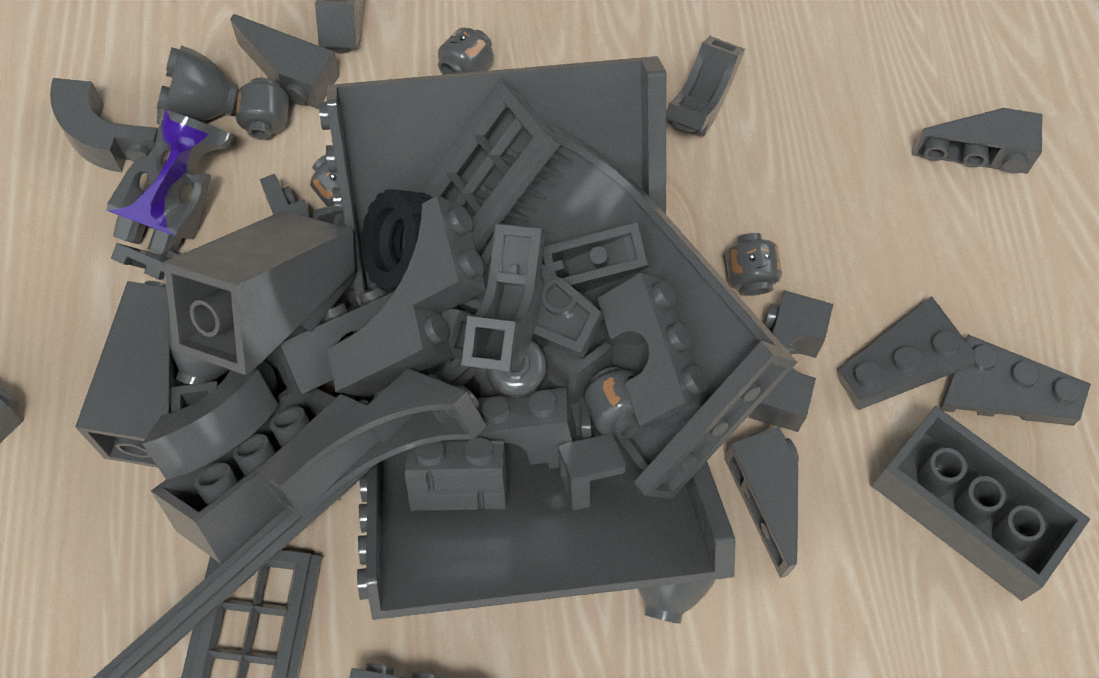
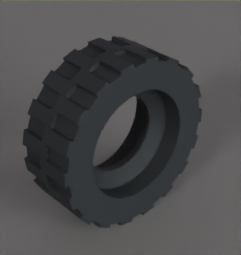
[360,189,433,291]

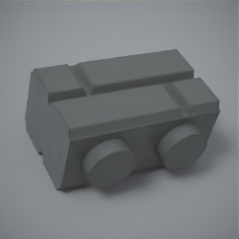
[405,438,507,511]

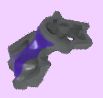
[106,108,236,256]

